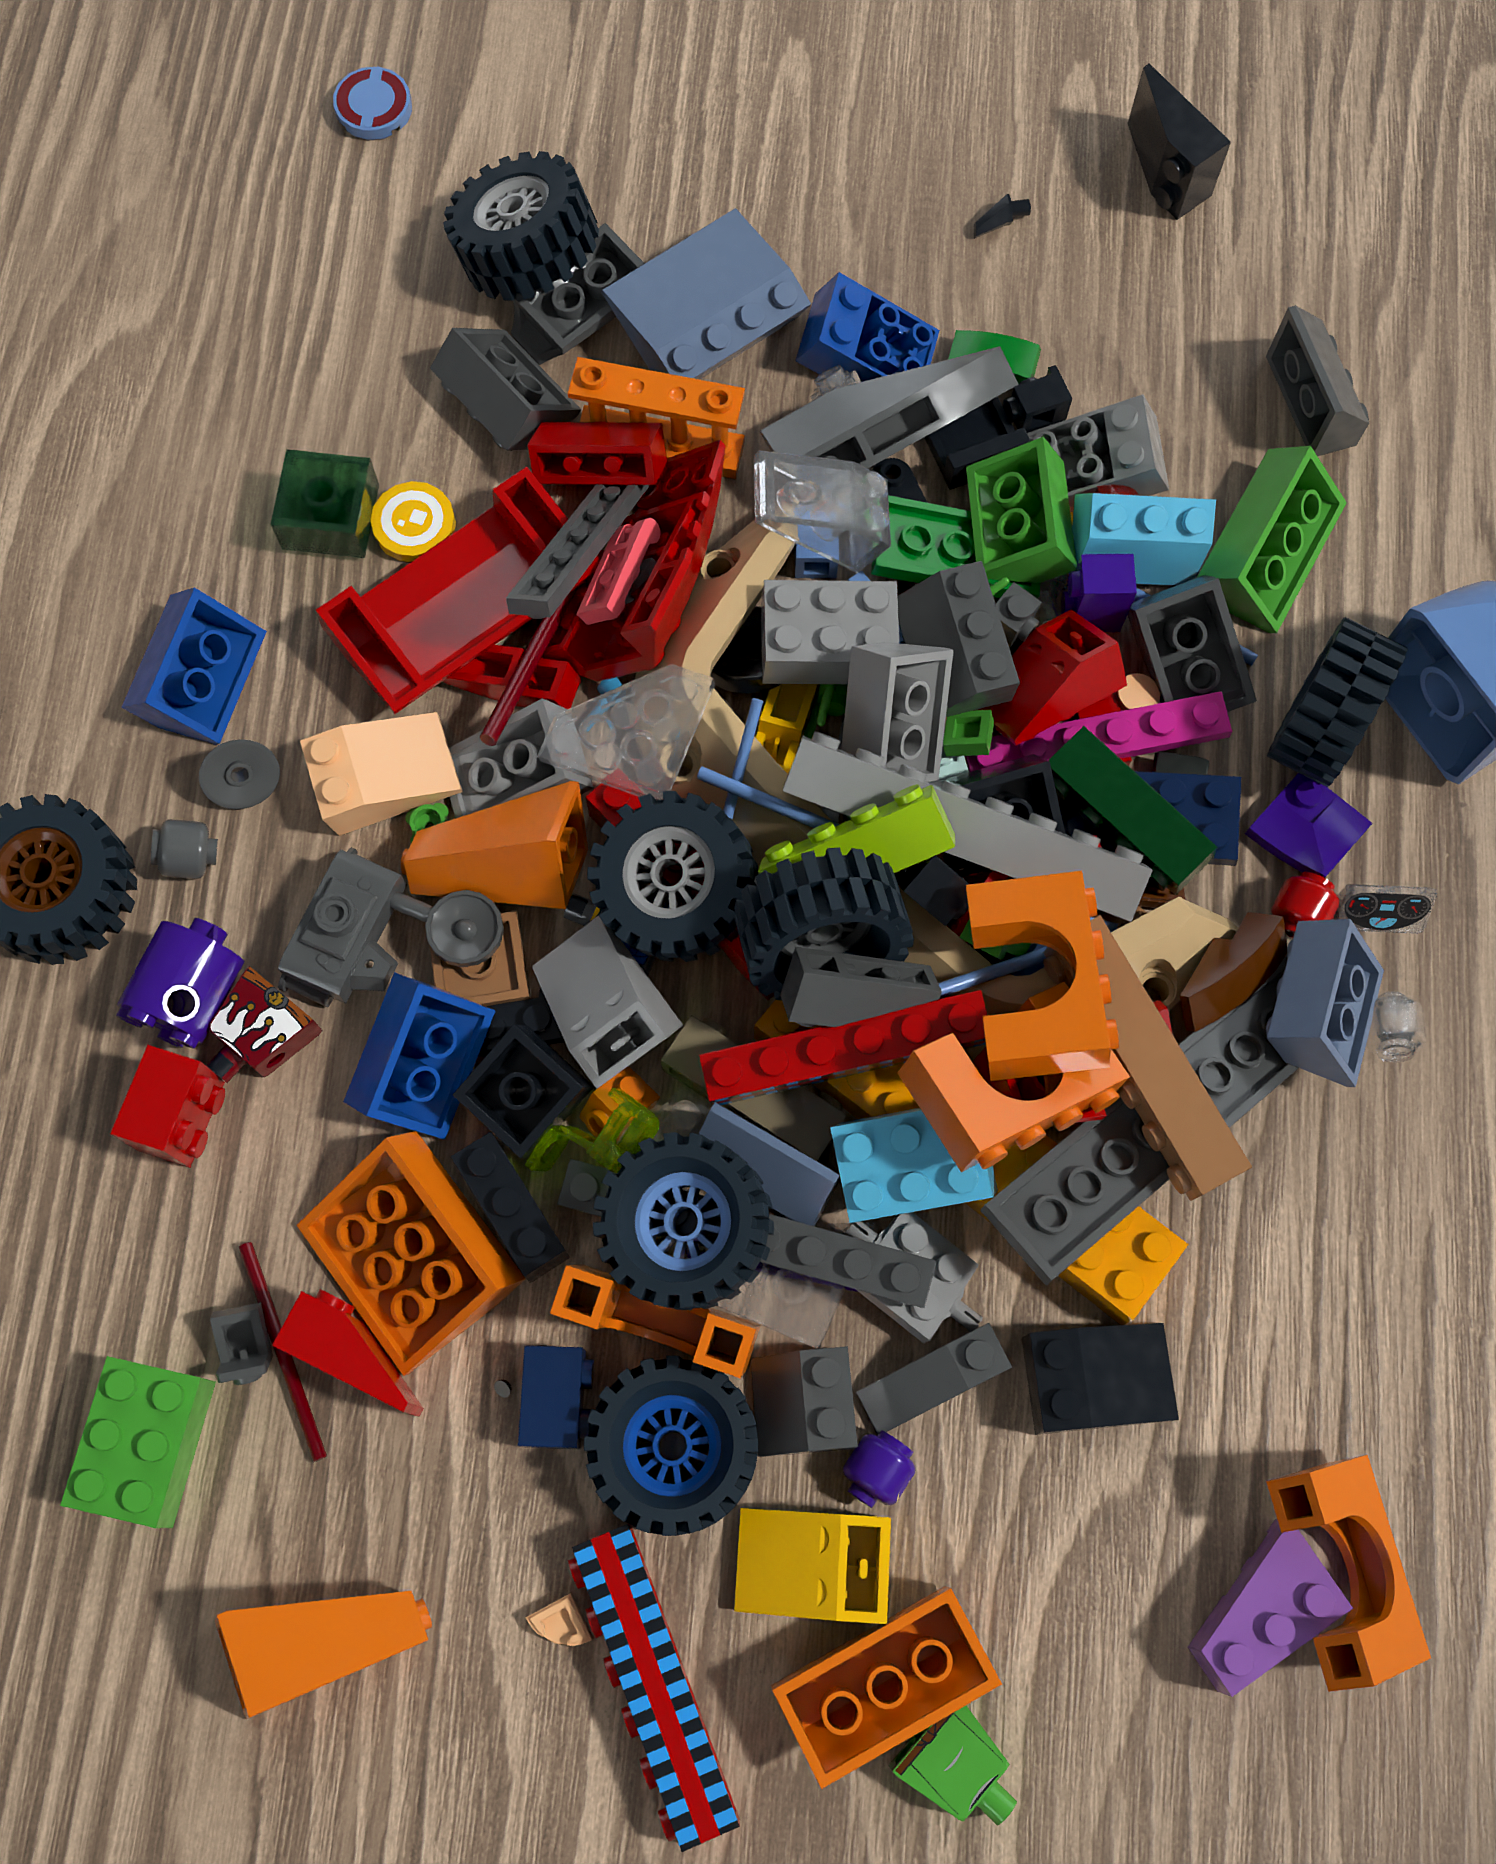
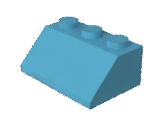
[1072,493,1216,586]

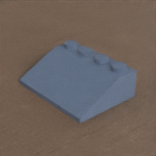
[601,208,811,380]

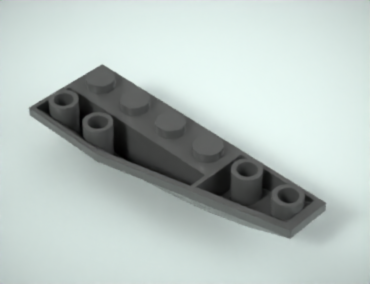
[760,346,1019,506]

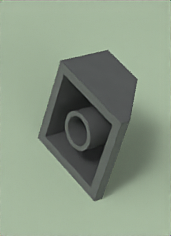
[750,1346,858,1457]

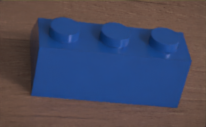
[121,587,267,745]
[343,972,496,1140]

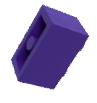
[1061,554,1137,632]

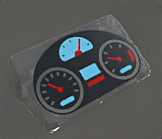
[1334,884,1437,934]

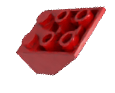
[973,609,1127,746]

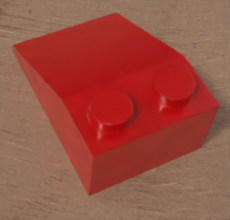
[272,1289,424,1417]

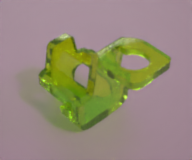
[525,1087,660,1173]

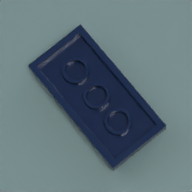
[1059,771,1241,866]

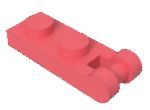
[576,518,661,625]

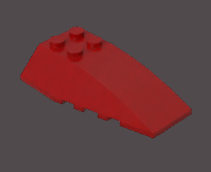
[542,440,726,682]

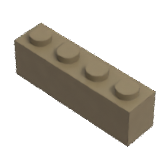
[661,1015,847,1163]

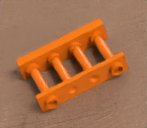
[568,357,745,479]

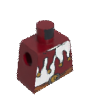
[206,966,323,1083]

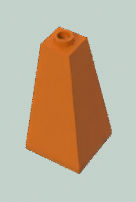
[401,781,588,909]
[215,1591,432,1720]

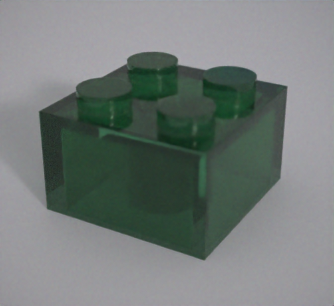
[270,449,379,558]

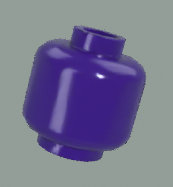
[843,1430,916,1508]

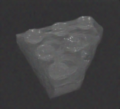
[537,664,715,800]

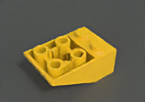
[734,1508,891,1624]

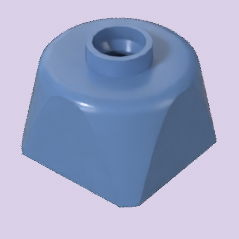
[1385,580,1496,784]

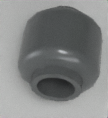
[151,819,218,879]

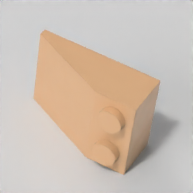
[300,712,463,836]

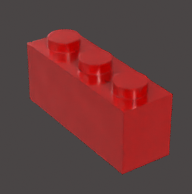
[527,422,667,485]

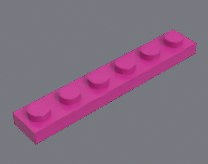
[965,691,1232,772]

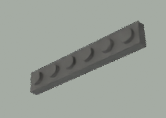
[506,484,649,619]

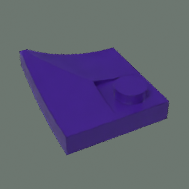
[1245,773,1373,878]

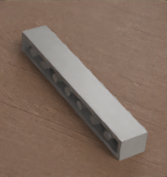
[783,731,1153,922]

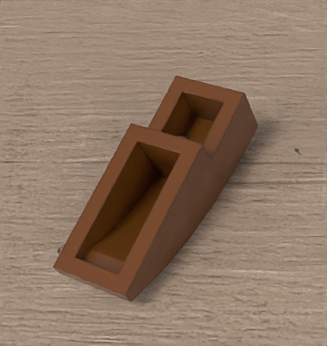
[1180,912,1287,1032]

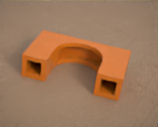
[966,870,1119,1081]
[897,981,1130,1172]
[550,1264,761,1378]
[1266,1455,1431,1692]

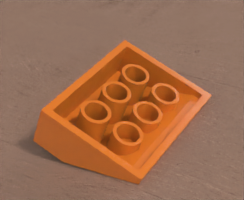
[296,1131,526,1376]

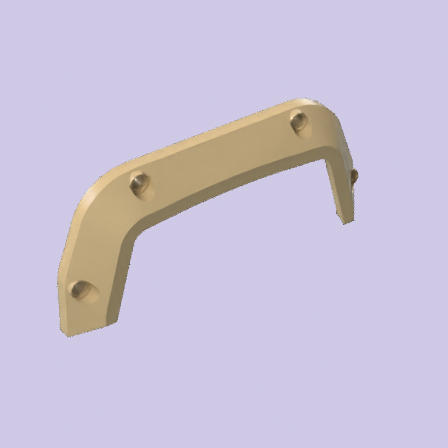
[631,497,1238,1062]

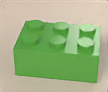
[60,1356,216,1528]

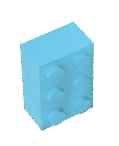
[830,1108,998,1223]

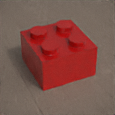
[110,1045,225,1168]

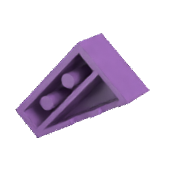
[1188,1519,1353,1697]

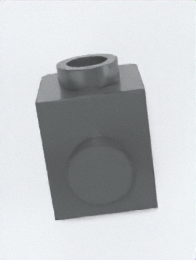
[210,1302,273,1385]

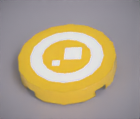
[370,481,456,562]

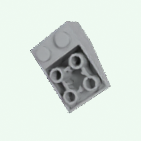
[1027,394,1169,507]
[532,916,683,1089]

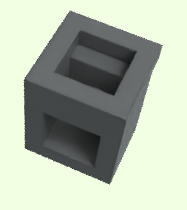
[996,582,1042,655]

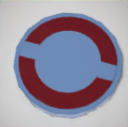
[333,67,412,140]

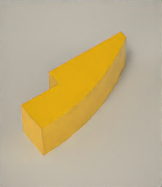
[756,684,819,774]

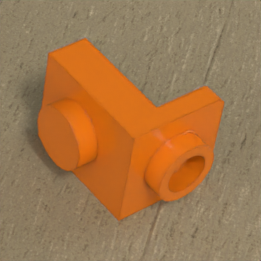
[579,1066,660,1147]

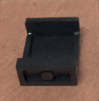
[924,396,1031,490]

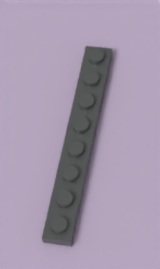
[557,1158,937,1308]

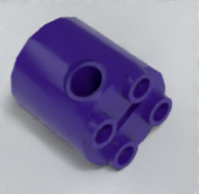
[116,918,245,1049]

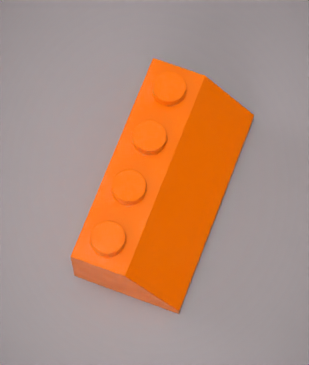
[771,1586,1002,1789]

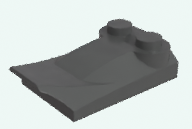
[511,223,645,365]

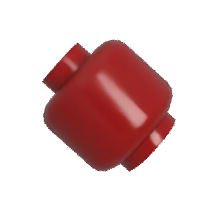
[1271,872,1339,939]

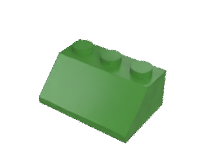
[966,437,1077,583]

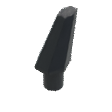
[974,194,1031,239]

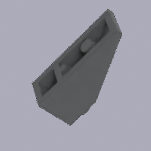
[780,947,942,1027]
[856,1323,1012,1436]

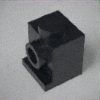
[1003,365,1073,433]

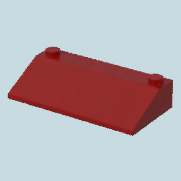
[316,466,600,714]

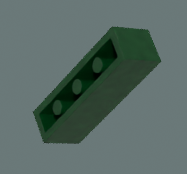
[1049,726,1217,895]

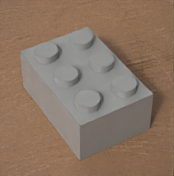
[761,580,899,685]

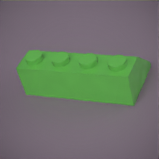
[1197,446,1347,633]

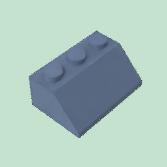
[1266,919,1384,1087]
[699,1102,840,1226]

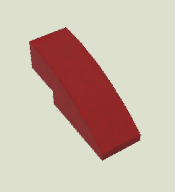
[442,645,581,710]

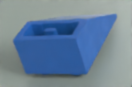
[795,272,940,385]

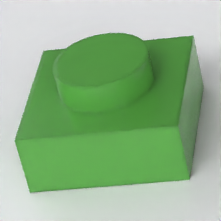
[943,710,994,757]

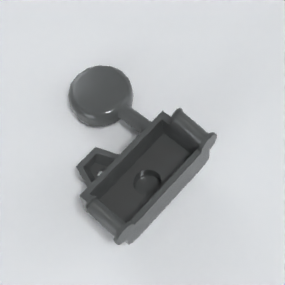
[278,847,504,1007]

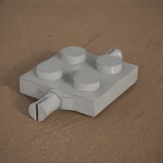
[844,1212,983,1343]

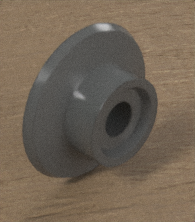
[199,739,280,809]

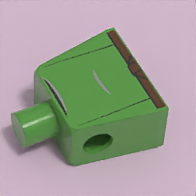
[889,1705,1017,1826]

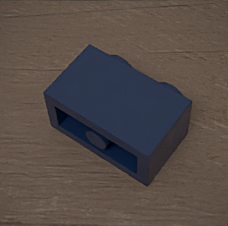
[518,1346,594,1450]

